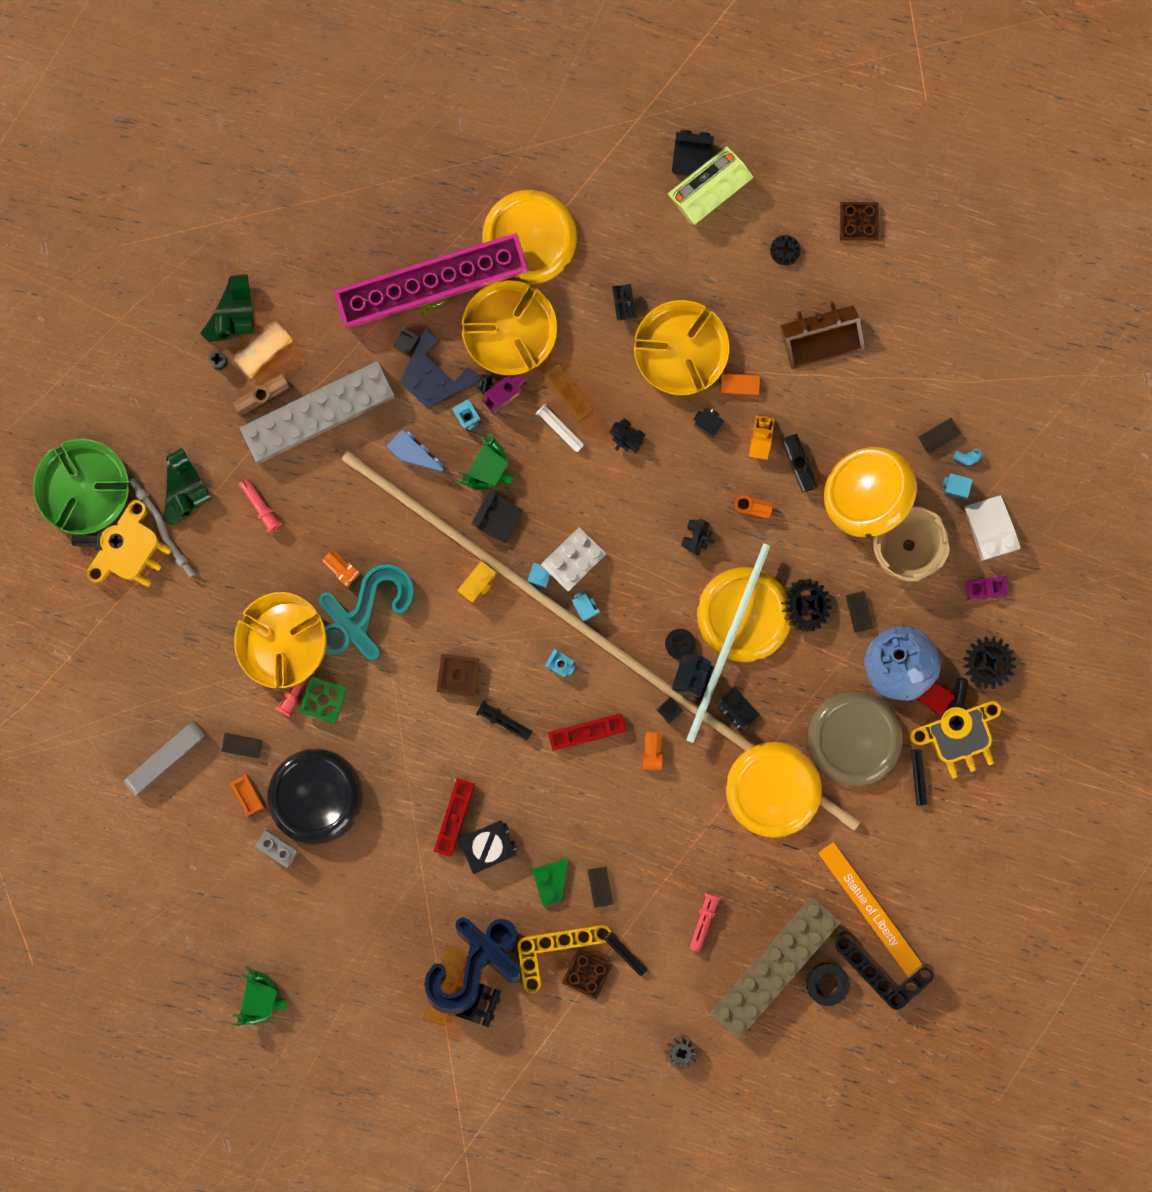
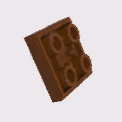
[840,202,879,241]
[562,948,613,999]

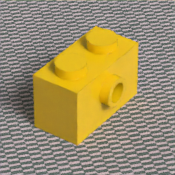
[457,561,497,604]

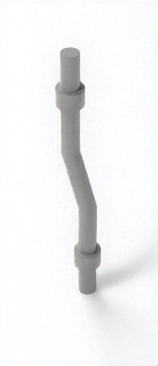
[129,478,196,578]

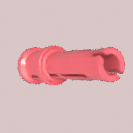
[238,478,282,533]
[275,672,315,718]
[689,893,721,952]

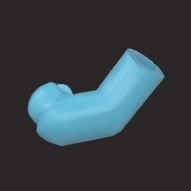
[952,449,982,466]

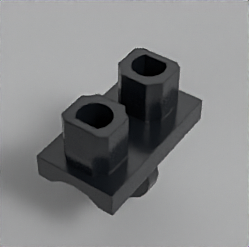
[612,284,636,321]
[609,418,645,453]
[681,518,715,556]

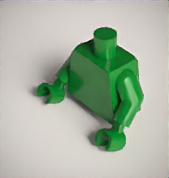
[456,431,515,490]
[231,966,287,1026]

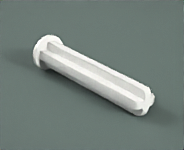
[536,403,584,452]

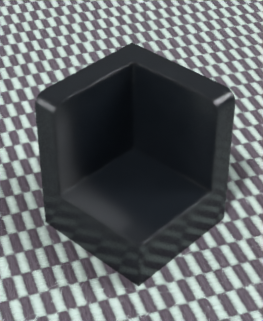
[394,327,420,356]
[656,697,683,724]

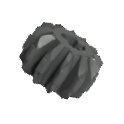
[665,1036,698,1070]

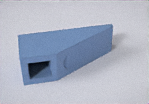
[386,430,444,473]

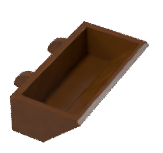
[780,302,865,369]

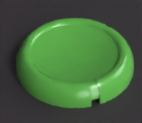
[33,439,129,534]

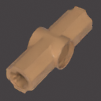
[233,374,290,417]

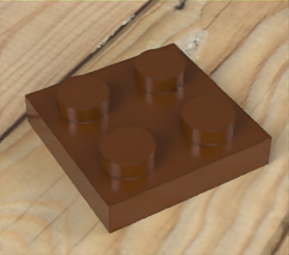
[436,654,480,697]

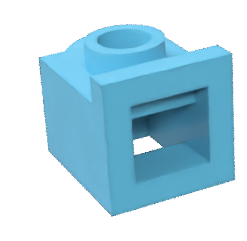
[452,399,480,431]
[572,591,600,622]
[545,649,576,678]

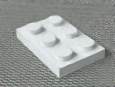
[541,528,606,591]

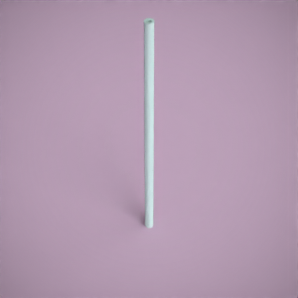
[686,543,770,743]

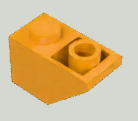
[749,415,775,460]

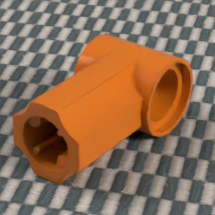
[734,495,773,519]
[322,549,361,588]
[642,732,663,771]

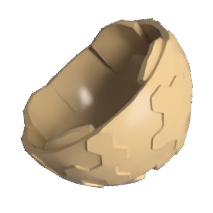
[873,505,950,581]

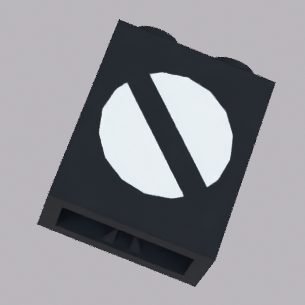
[458,820,518,874]

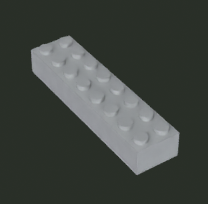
[239,361,395,464]

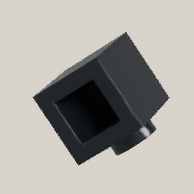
[693,408,724,438]

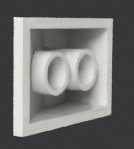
[964,495,1020,561]

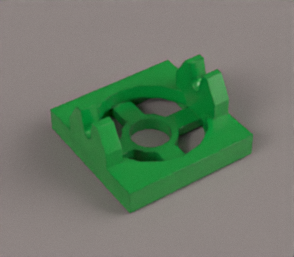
[299,676,348,724]

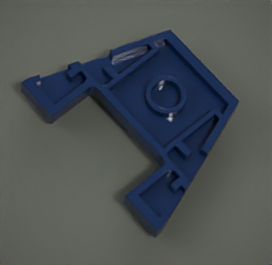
[400,329,480,409]

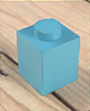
[942,473,973,500]
[528,563,551,588]

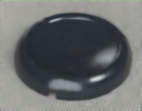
[267,749,363,845]

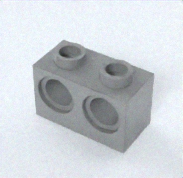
[254,830,299,868]

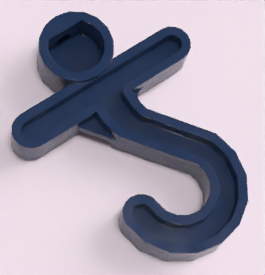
[424,917,520,1015]

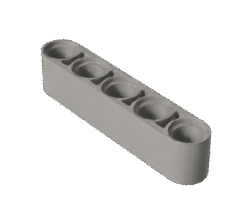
[123,721,207,797]

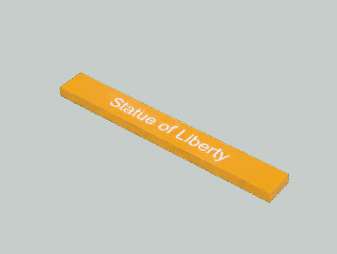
[818,842,922,977]

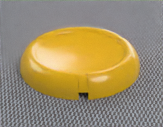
[482,190,577,284]
[462,280,557,375]
[634,300,729,395]
[824,447,917,537]
[697,567,791,662]
[234,592,327,688]
[726,742,822,838]

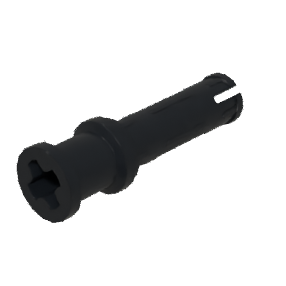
[476,700,533,741]

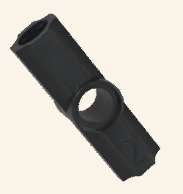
[781,433,818,493]

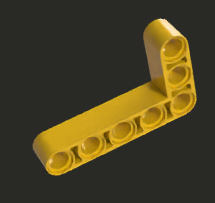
[518,925,611,993]

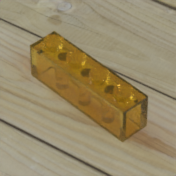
[423,944,468,1026]

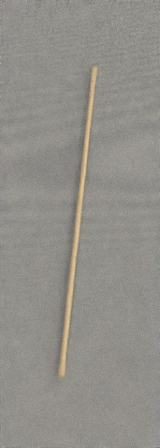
[341,451,861,831]

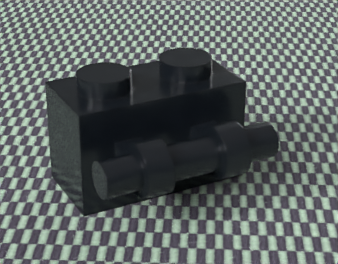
[672,654,714,703]
[455,983,502,1028]

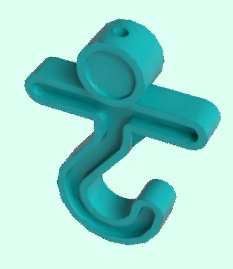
[319,564,414,661]

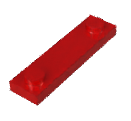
[548,713,627,751]
[434,778,475,857]

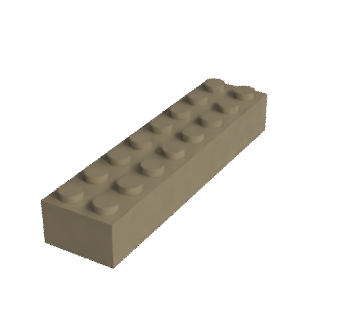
[709,896,841,1039]

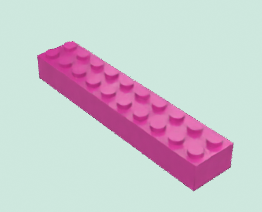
[334,233,530,329]

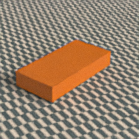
[721,374,760,396]
[229,774,265,817]

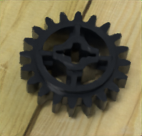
[781,579,832,632]
[963,636,1016,689]

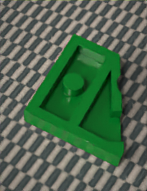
[532,859,568,906]

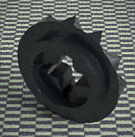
[770,235,800,265]
[665,629,696,659]

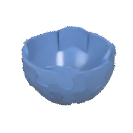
[864,626,941,701]

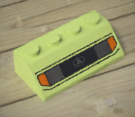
[667,146,754,225]

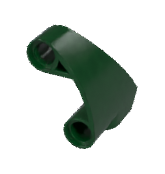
[200,274,254,342]
[163,447,212,525]

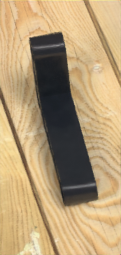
[835,932,935,1010]

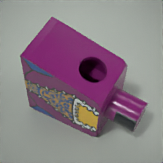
[482,374,526,415]

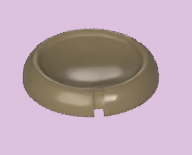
[807,691,903,787]

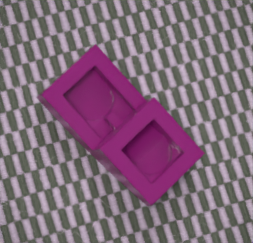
[965,576,1009,600]

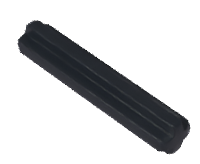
[911,749,927,806]
[604,932,647,976]

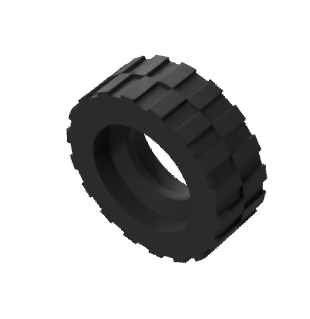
[806,963,850,1006]

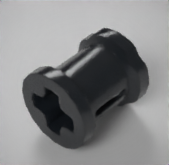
[208,351,227,370]

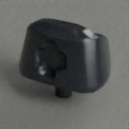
[478,374,495,394]

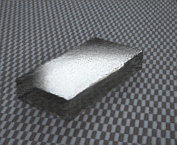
[918,418,961,454]
[845,591,873,633]
[221,733,263,759]
[588,866,613,908]

